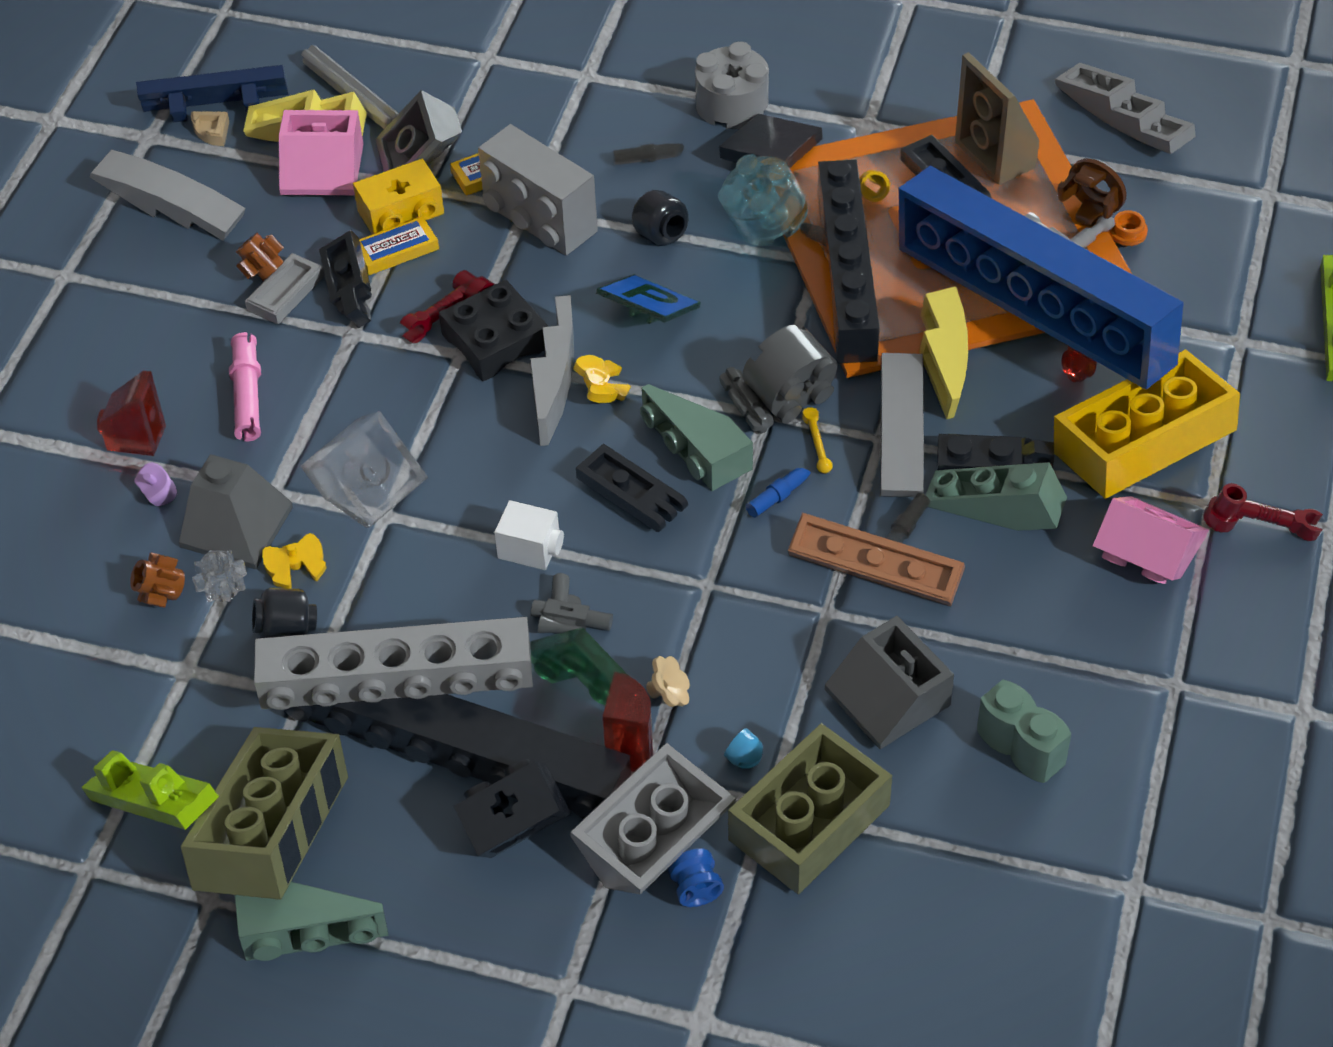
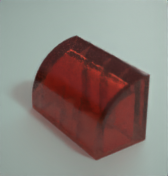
[603,671,653,772]

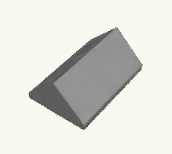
[571,743,736,894]

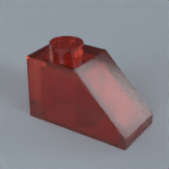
[97,370,166,456]

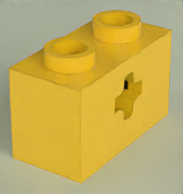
[353,158,444,234]

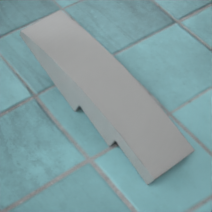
[1055,63,1196,154]
[90,149,246,241]
[530,295,574,446]
[880,353,924,497]

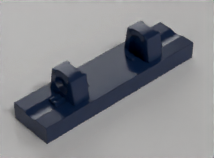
[136,65,288,123]

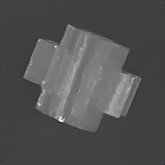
[192,550,247,602]

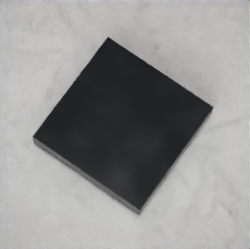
[719,114,823,173]

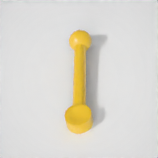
[802,407,833,474]

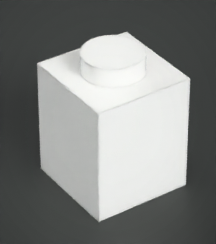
[494,500,564,570]

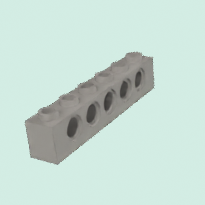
[254,617,533,710]

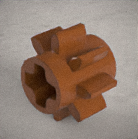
[236,232,284,281]
[130,552,185,608]

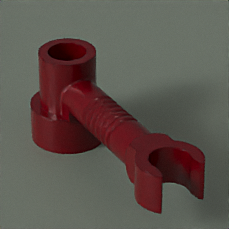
[400,270,495,343]
[1203,483,1323,541]

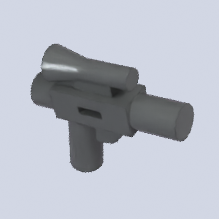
[531,573,613,637]

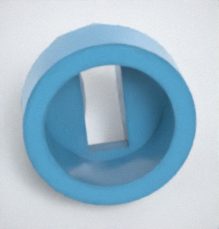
[724,728,763,769]

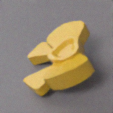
[573,355,631,403]
[262,533,327,589]

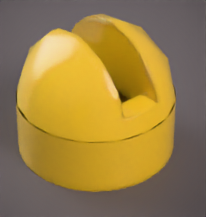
[859,170,890,202]

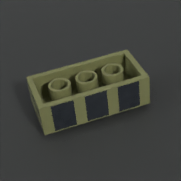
[181,727,348,900]

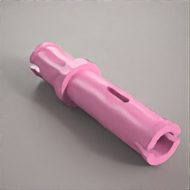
[229,332,261,442]

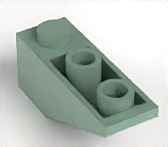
[640,384,753,491]
[924,462,1067,531]
[235,882,389,961]

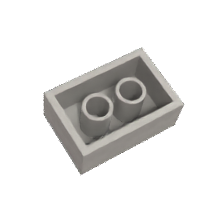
[478,124,598,256]

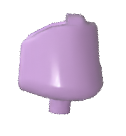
[134,462,177,506]

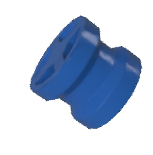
[668,849,724,907]

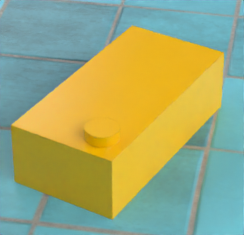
[1054,350,1240,499]

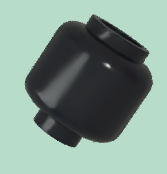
[632,190,689,246]
[252,588,317,638]

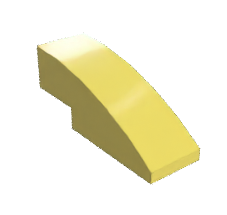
[243,90,367,142]
[919,286,968,420]

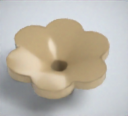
[646,656,690,707]

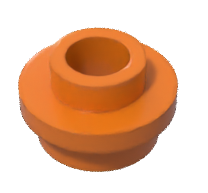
[1108,210,1148,246]

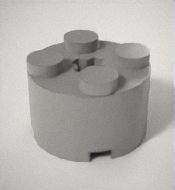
[695,41,769,129]

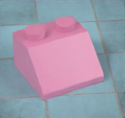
[1093,496,1209,584]

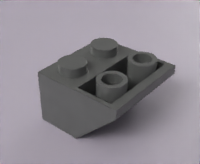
[825,616,954,749]

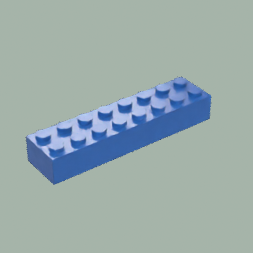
[898,165,1184,390]

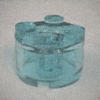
[718,154,808,246]

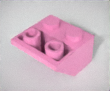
[279,110,363,195]

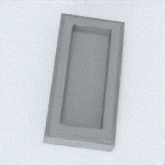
[245,253,325,325]

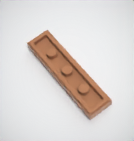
[788,512,965,606]

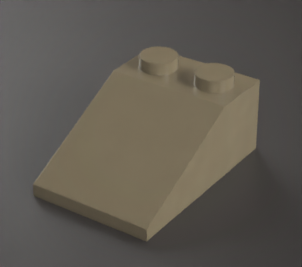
[955,52,1039,185]

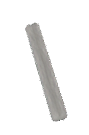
[302,45,399,129]

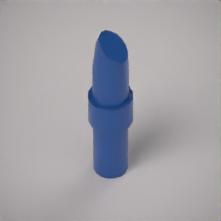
[746,468,811,518]

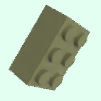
[728,723,892,895]

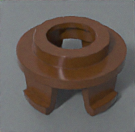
[1057,158,1127,226]

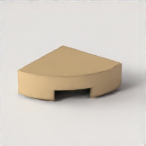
[191,111,230,146]

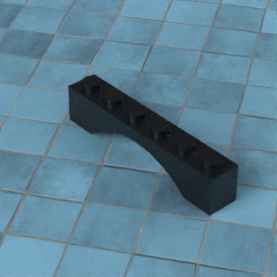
[817,160,880,364]

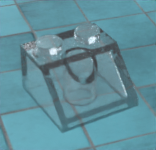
[300,411,428,528]

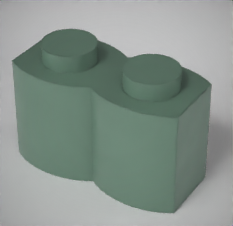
[977,679,1071,783]

